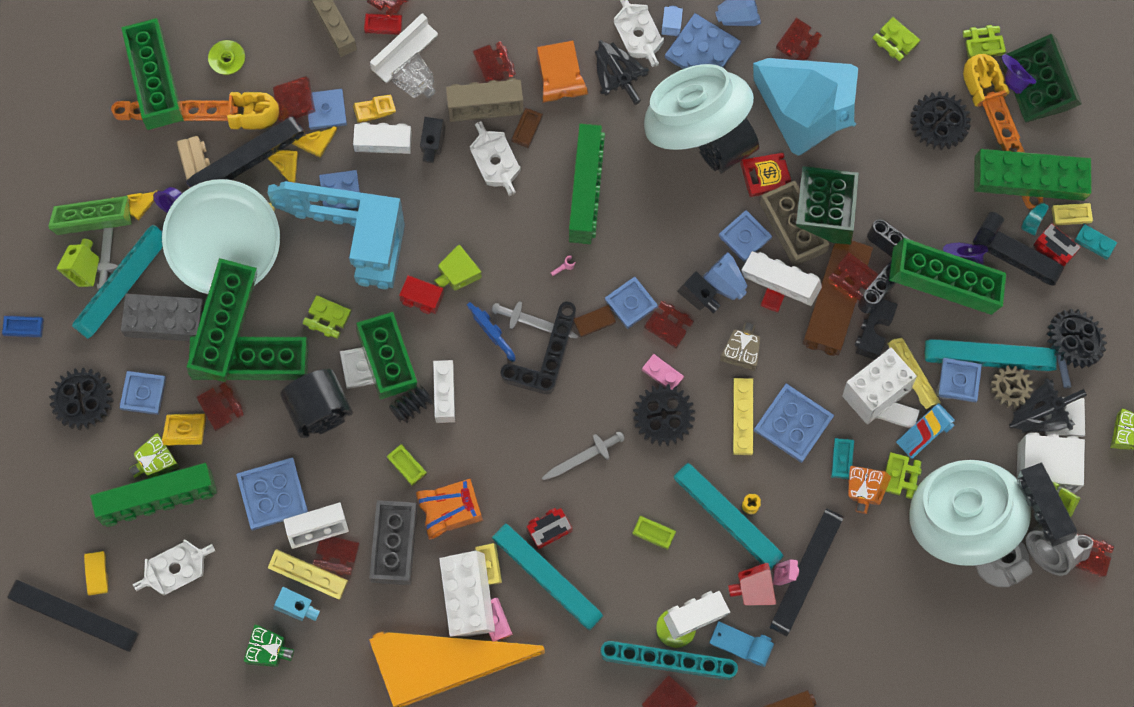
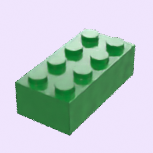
[356,312,417,400]

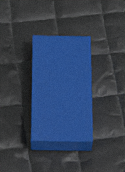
[2,316,44,337]

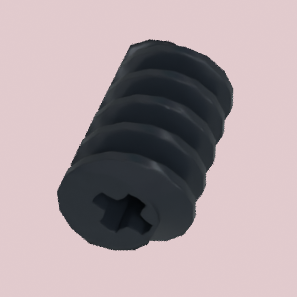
[389,385,433,423]

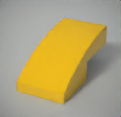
[353,95,396,123]
[84,551,108,596]

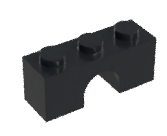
[854,299,898,360]

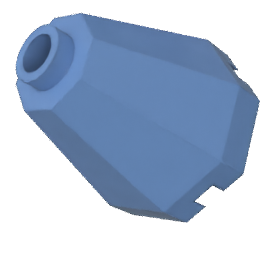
[715,0,761,26]
[703,252,747,300]

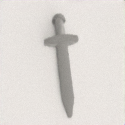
[97,227,117,290]
[492,301,578,338]
[542,432,625,480]

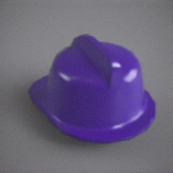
[1001,54,1036,94]
[153,187,183,213]
[943,243,988,265]

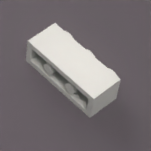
[353,122,412,154]
[433,360,455,423]
[284,502,349,549]
[663,591,730,639]

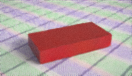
[364,14,402,35]
[761,288,785,313]

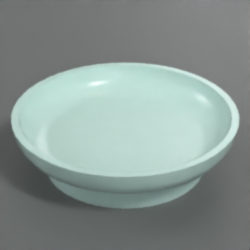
[644,64,754,150]
[162,179,280,294]
[909,460,1031,566]

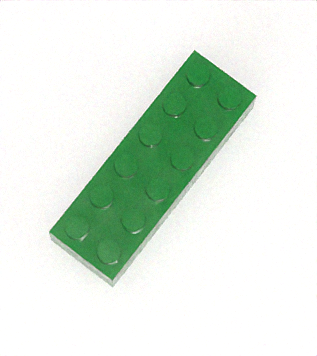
[121,18,184,130]
[569,124,605,244]
[974,149,1091,201]
[889,238,1006,315]
[186,258,258,383]
[188,337,309,380]
[90,463,217,527]

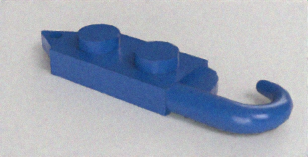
[467,302,516,362]

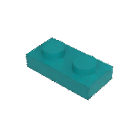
[1074,224,1118,260]
[831,438,854,479]

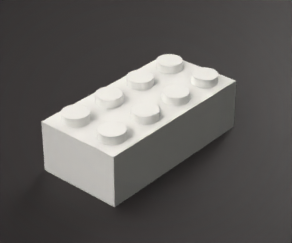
[439,551,495,638]

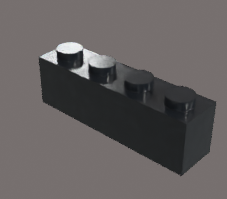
[1017,462,1078,547]

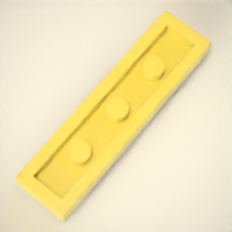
[887,338,941,409]
[733,378,753,455]
[268,549,348,600]

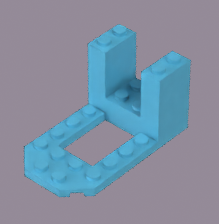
[267,181,405,289]

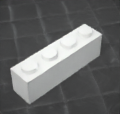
[742,251,822,306]

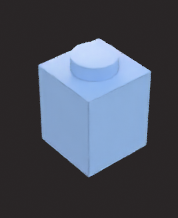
[661,6,683,36]

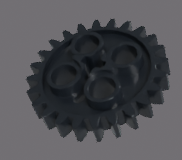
[910,91,971,150]
[1046,309,1107,369]
[49,368,114,430]
[633,384,695,447]

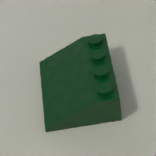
[1000,33,1082,123]
[796,166,859,245]

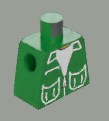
[244,625,294,667]

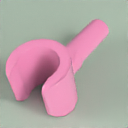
[550,255,576,276]

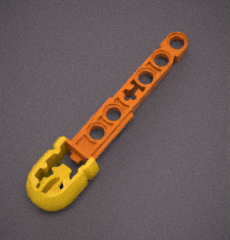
[963,54,1043,210]
[111,92,279,129]

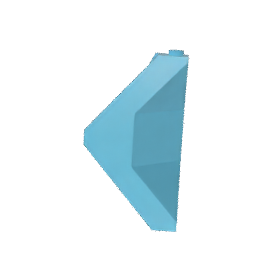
[753,58,858,156]

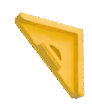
[292,126,337,158]
[267,150,298,183]
[127,190,157,221]

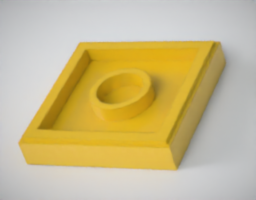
[162,414,206,445]

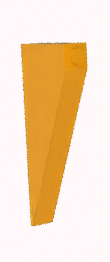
[369,632,545,707]

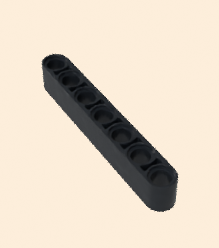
[186,117,305,188]
[769,508,844,637]
[7,580,139,652]

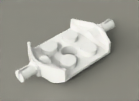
[614,0,664,67]
[470,121,521,196]
[133,539,215,596]

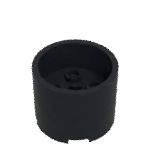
[698,117,759,174]
[280,369,353,438]

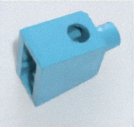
[273,587,320,621]

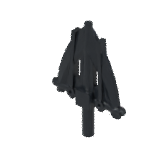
[595,40,649,105]
[1009,378,1087,433]

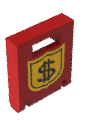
[740,153,791,197]

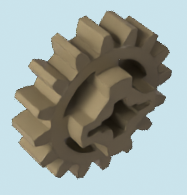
[990,366,1033,408]

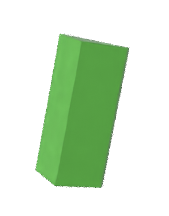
[48,196,131,235]

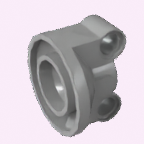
[1026,524,1093,576]
[974,542,1033,587]

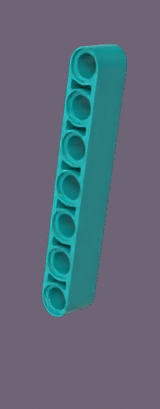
[72,225,163,339]
[924,340,1057,371]
[673,463,784,571]
[492,523,603,631]
[600,641,738,680]

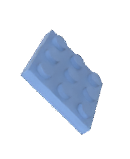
[665,13,741,69]
[754,383,834,463]
[236,458,308,530]

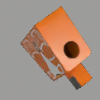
[848,466,891,514]

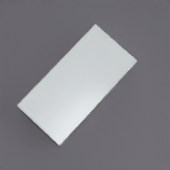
[877,403,920,428]

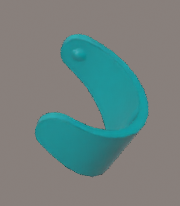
[1021,203,1049,236]

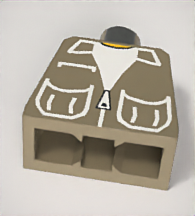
[720,323,760,371]

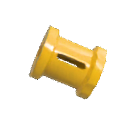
[742,494,761,515]

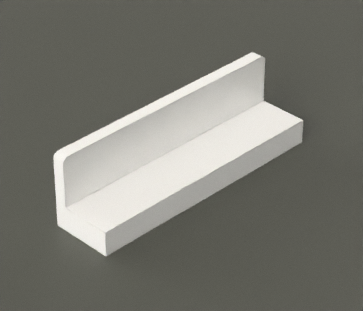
[370,14,438,83]

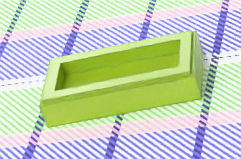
[387,444,427,486]
[632,516,676,550]

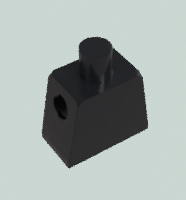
[420,117,446,163]
[677,271,721,314]

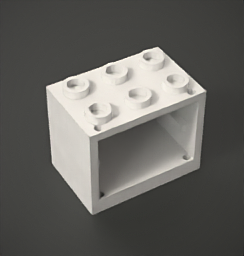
[842,348,917,425]
[1017,433,1085,494]

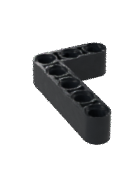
[973,212,1064,286]
[858,220,910,314]
[500,301,576,394]

